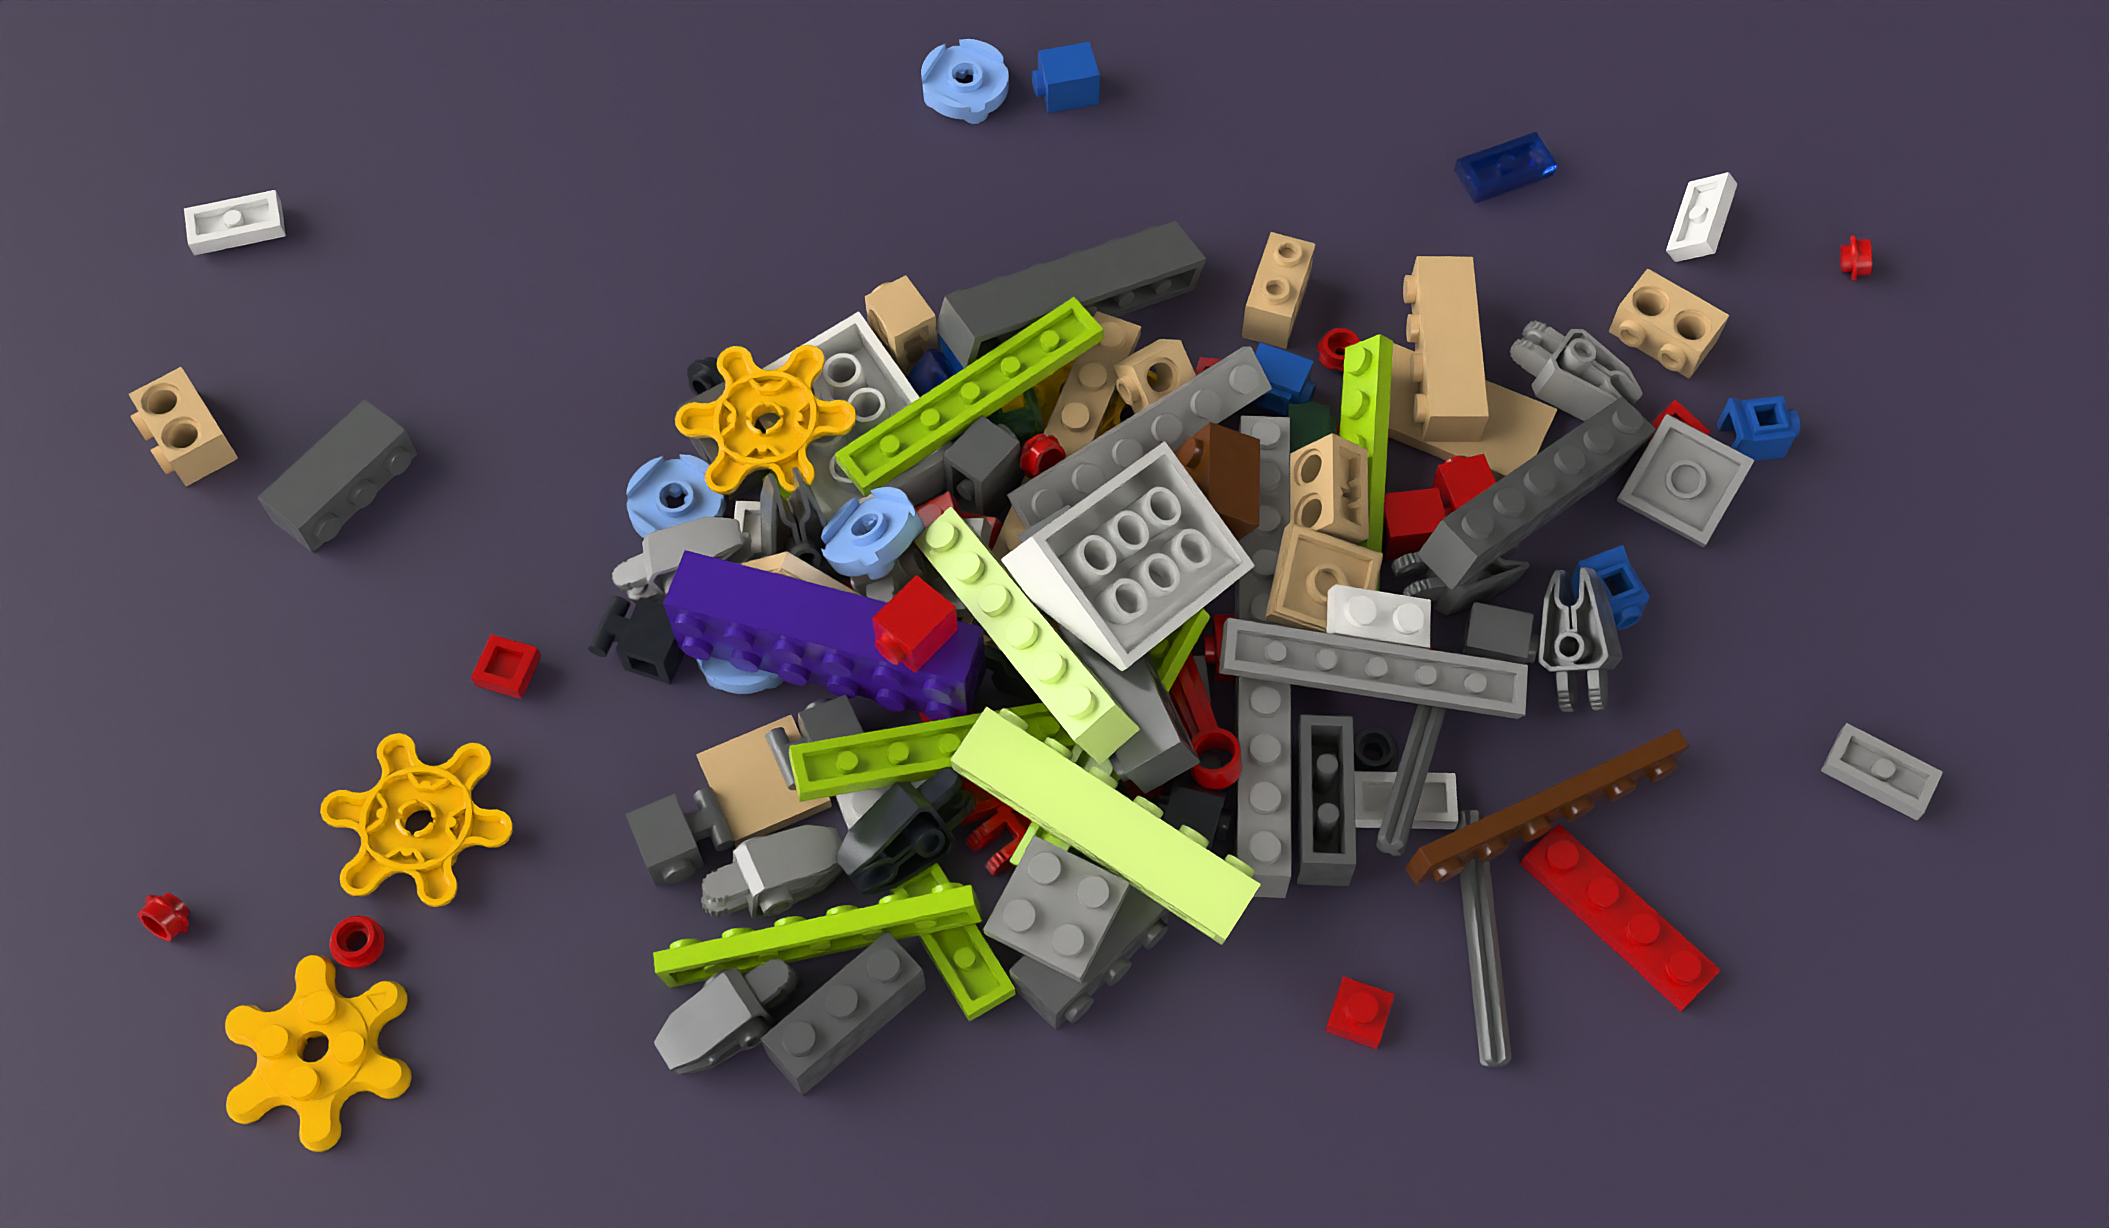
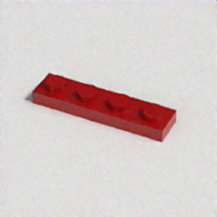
[1520,823,1721,1012]

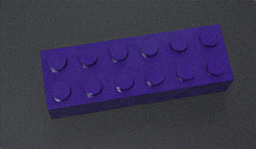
[663,550,986,721]

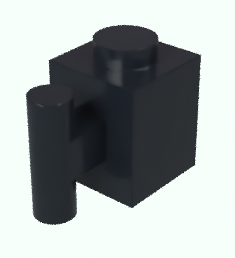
[588,596,685,685]

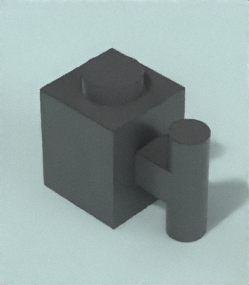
[1461,602,1539,664]
[765,695,864,791]
[625,787,735,886]

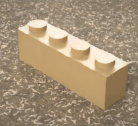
[1403,256,1489,442]

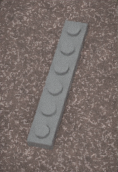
[1007,346,1272,530]
[1219,618,1528,719]

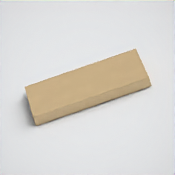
[1388,343,1558,482]

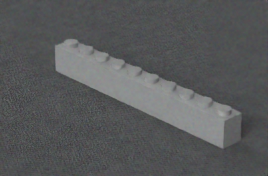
[1233,416,1291,898]

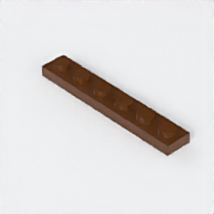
[1405,729,1689,886]

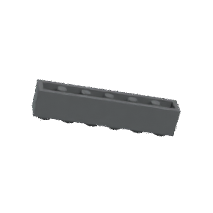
[936,221,1206,368]
[1417,397,1656,591]
[1018,504,1200,794]

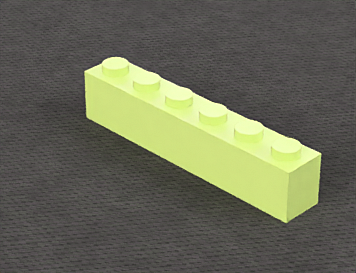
[913,507,1140,764]
[950,706,1261,945]

